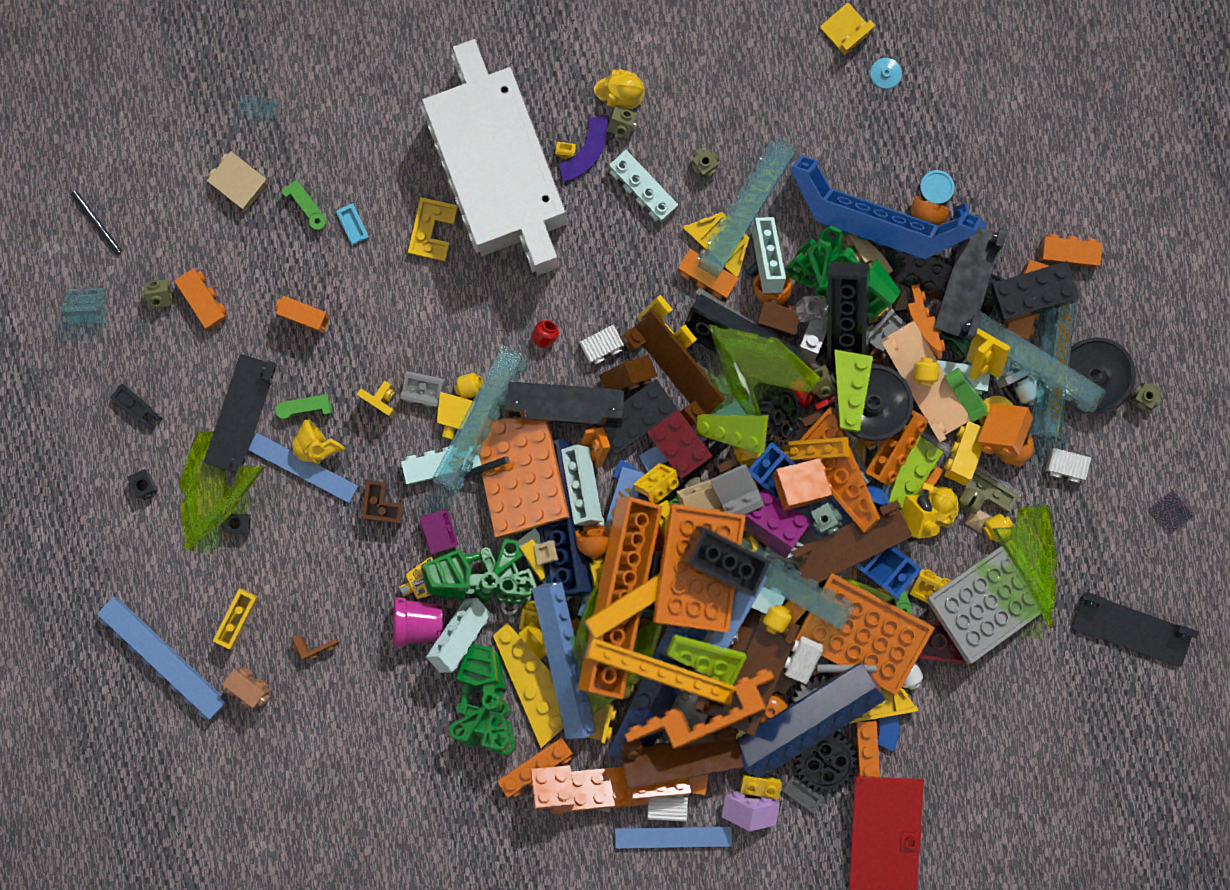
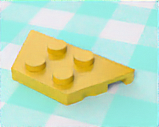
[683,212,749,277]
[850,687,918,723]

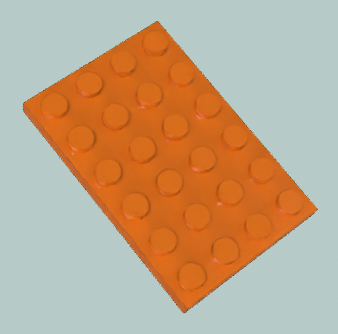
[472,418,570,538]
[653,504,746,632]
[794,573,935,695]

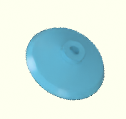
[870,58,902,89]
[921,170,955,204]

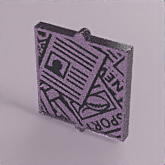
[1148,489,1194,535]

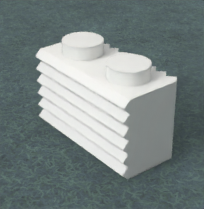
[579,325,624,365]
[1045,448,1091,483]
[784,636,823,684]
[648,795,688,821]

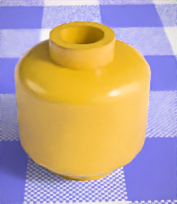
[913,358,939,386]
[454,372,484,399]
[983,514,1013,542]
[763,604,792,635]

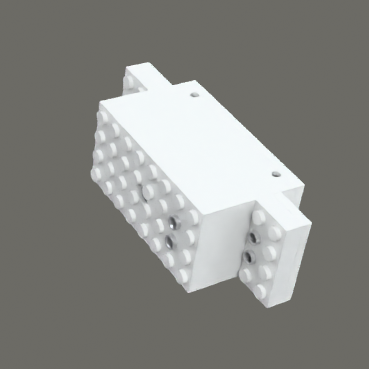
[421,39,567,276]

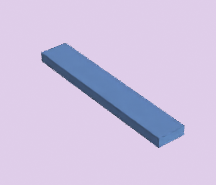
[639,399,748,471]
[249,433,359,503]
[693,576,768,678]
[615,826,732,848]

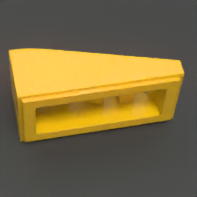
[520,539,545,580]

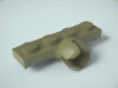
[943,469,1019,513]

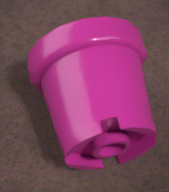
[393,597,442,647]

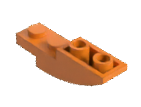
[908,284,945,359]

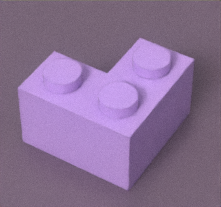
[722,791,780,831]

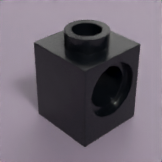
[127,469,158,500]
[221,513,251,534]

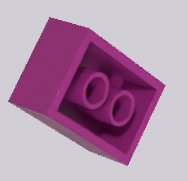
[744,489,812,559]

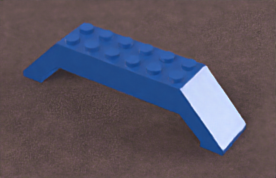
[791,155,983,259]
[748,442,922,599]

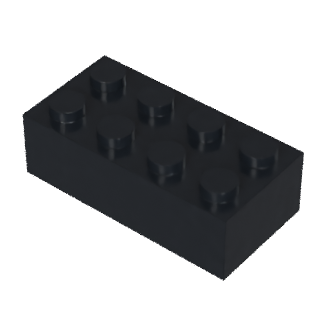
[990,261,1080,324]
[594,379,678,455]
[680,526,771,597]

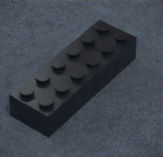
[827,261,870,371]
[684,294,802,386]

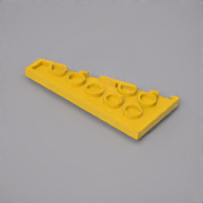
[493,623,564,748]

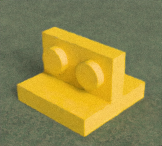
[966,328,1011,381]
[357,380,397,418]

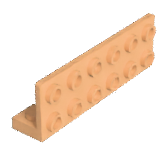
[880,321,971,442]

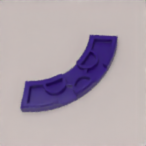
[559,114,608,183]

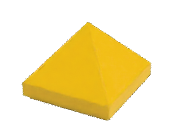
[555,142,576,160]

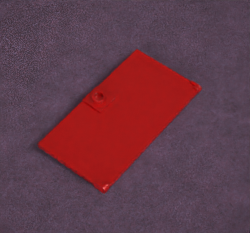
[849,776,924,890]

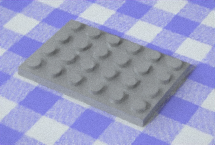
[926,539,1055,665]

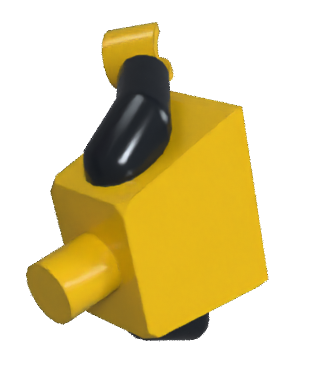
[901,482,940,542]

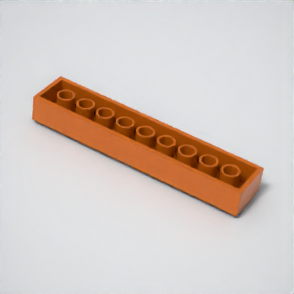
[577,497,663,699]

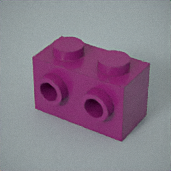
[419,508,459,554]

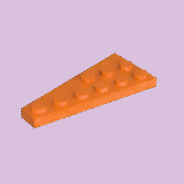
[799,407,880,532]

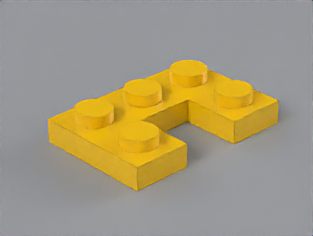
[408,197,458,262]
[637,295,697,349]

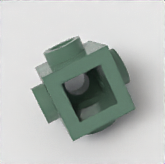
[811,503,843,535]

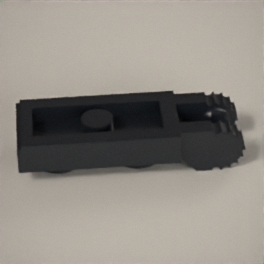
[110,383,163,431]

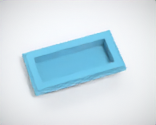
[336,203,369,245]

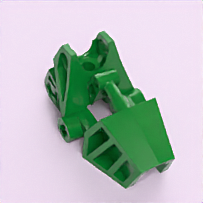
[785,225,901,318]
[421,539,536,604]
[449,644,516,756]

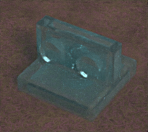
[61,288,107,324]

